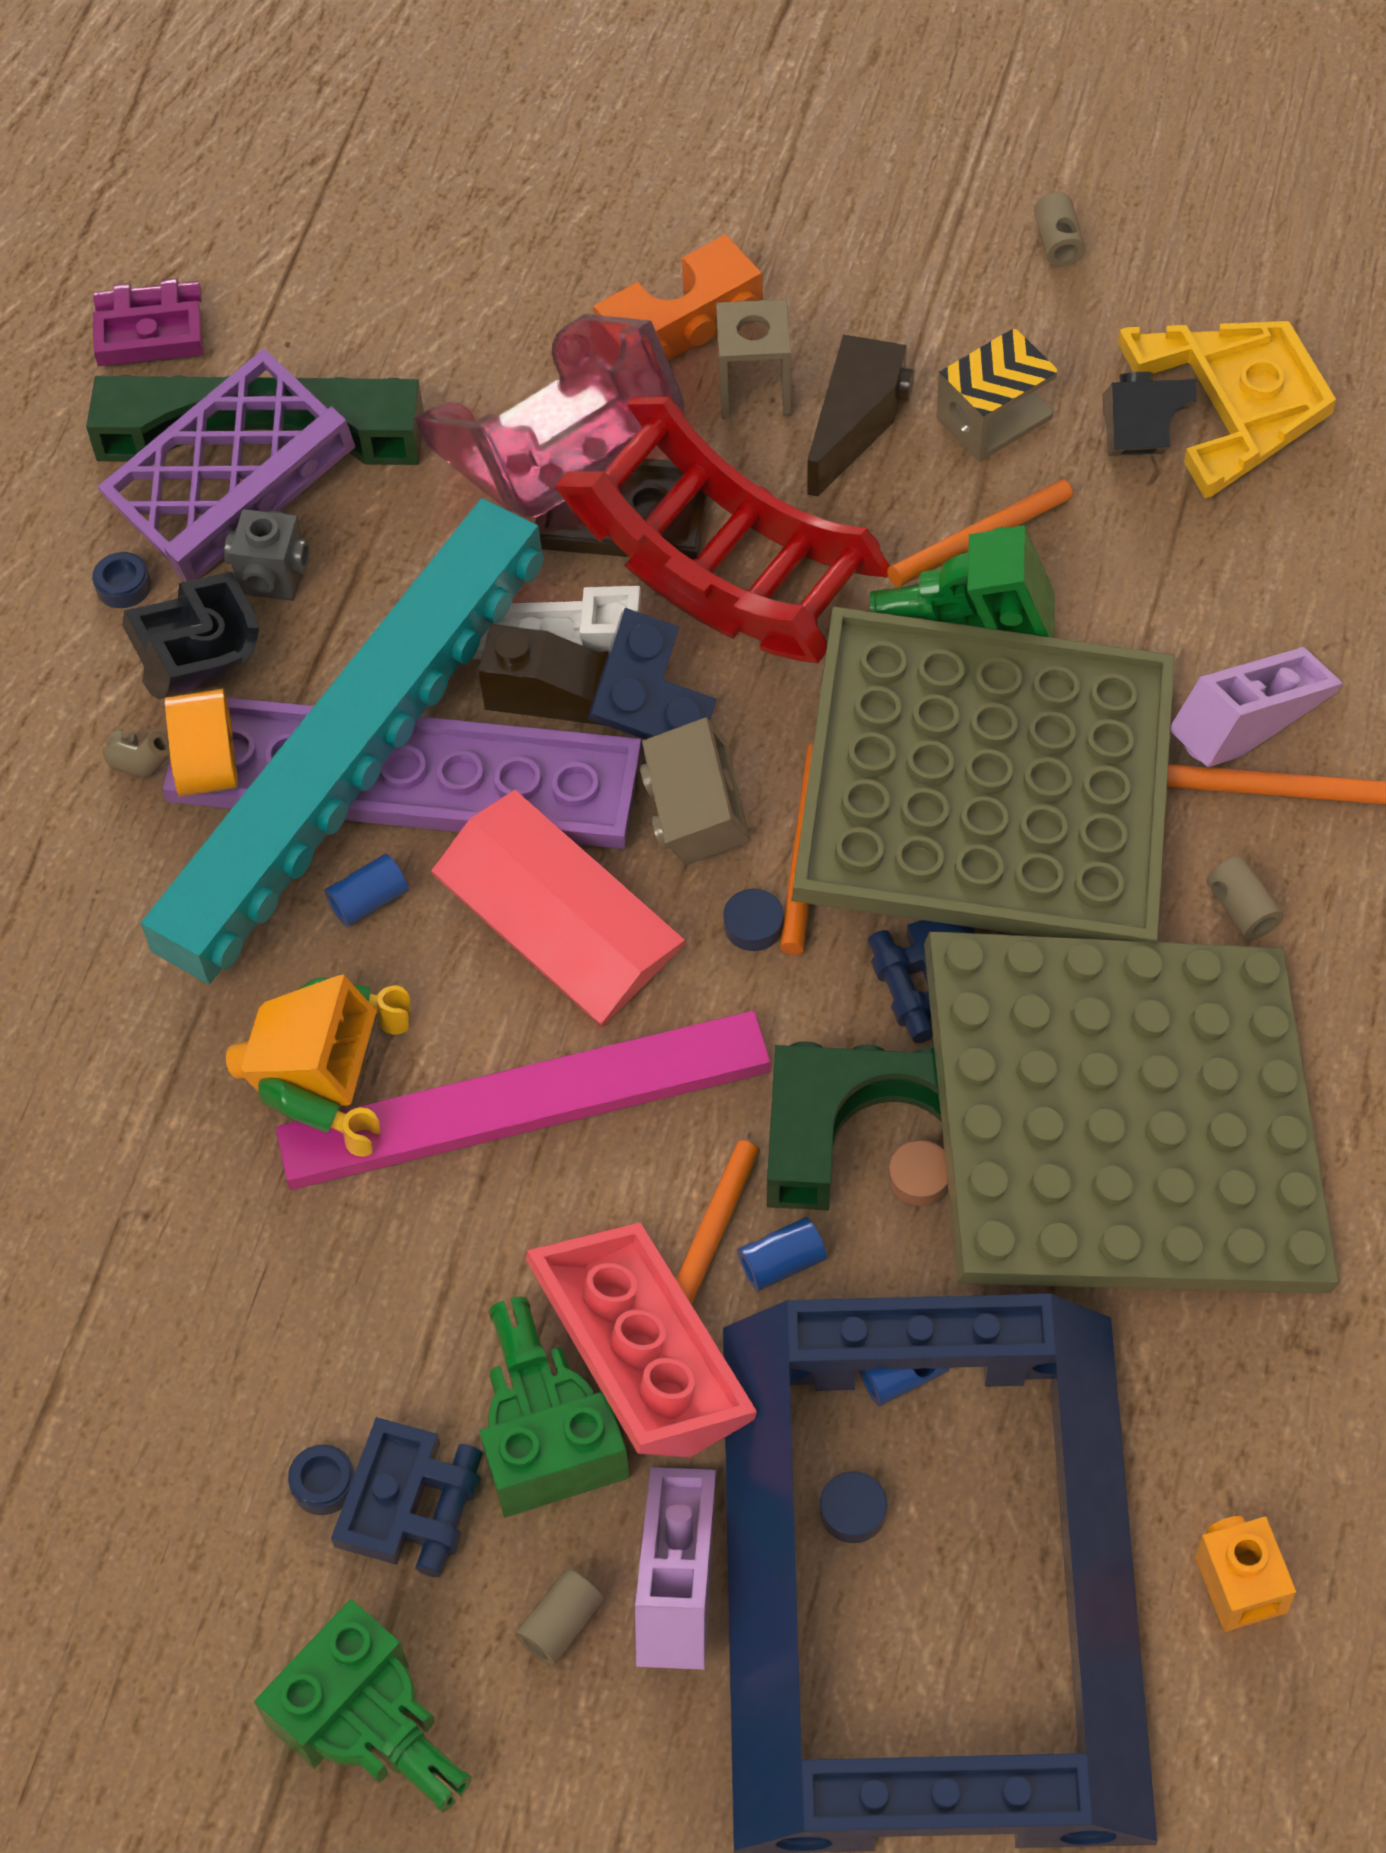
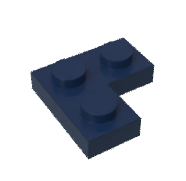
[587,608,717,740]

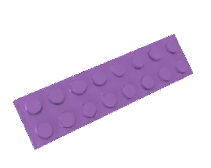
[162,697,643,849]

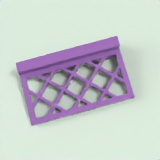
[97,348,355,582]

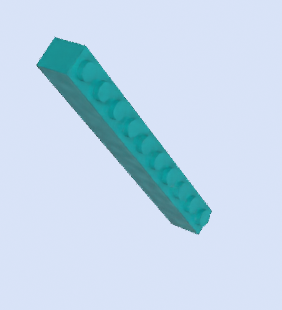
[140,498,544,985]

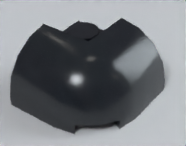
[122,572,259,700]

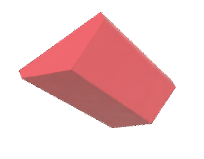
[431,790,686,1028]
[525,1222,757,1458]

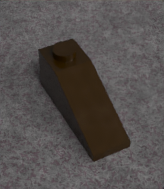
[807,335,915,496]
[478,624,607,726]

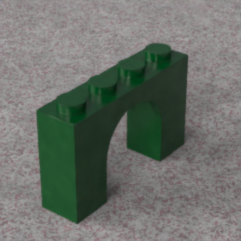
[767,1041,942,1211]

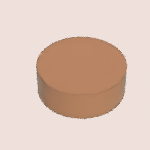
[889,1140,948,1206]

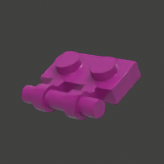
[93,278,204,367]

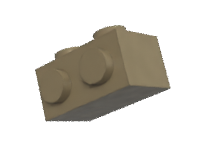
[640,717,751,865]

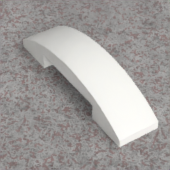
[472,586,641,660]

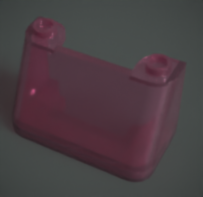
[415,314,685,518]

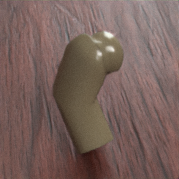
[103,729,170,777]

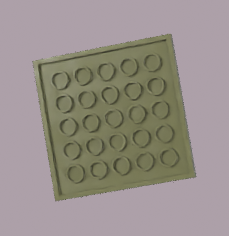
[791,607,1175,944]
[924,932,1339,1293]

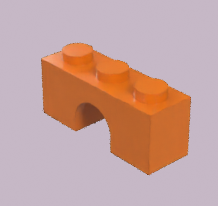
[593,234,763,381]

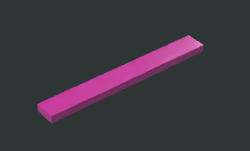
[275,1010,771,1190]

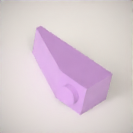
[1170,647,1343,767]
[635,1467,716,1670]

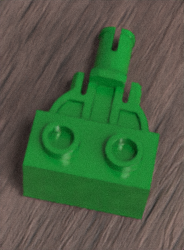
[869,525,1055,638]
[479,1296,630,1518]
[254,1599,472,1812]

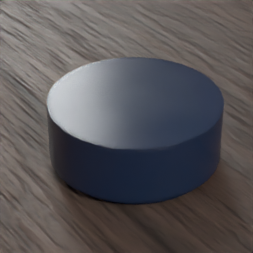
[92,552,151,608]
[723,889,783,951]
[288,1445,355,1515]
[820,1472,887,1543]

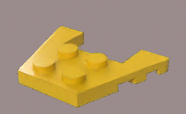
[1117,321,1336,499]

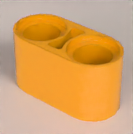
[165,689,238,797]

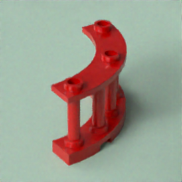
[555,397,890,663]

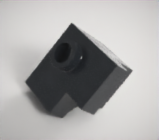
[1102,372,1196,456]

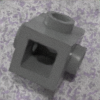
[224,509,310,601]

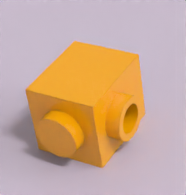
[1195,1516,1296,1633]

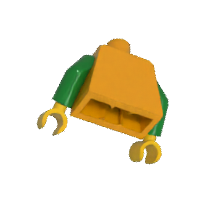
[226,974,411,1157]

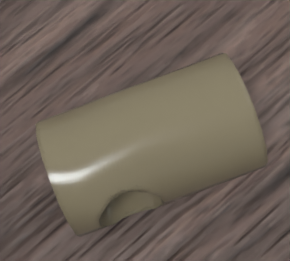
[1034,192,1085,266]
[1207,856,1284,940]
[515,1569,604,1666]

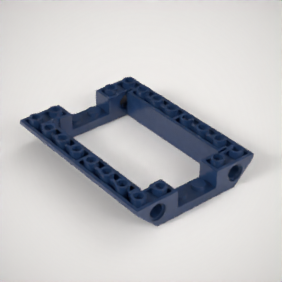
[723,1293,1157,1853]

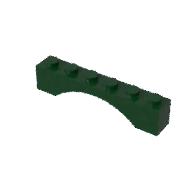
[86,375,424,465]

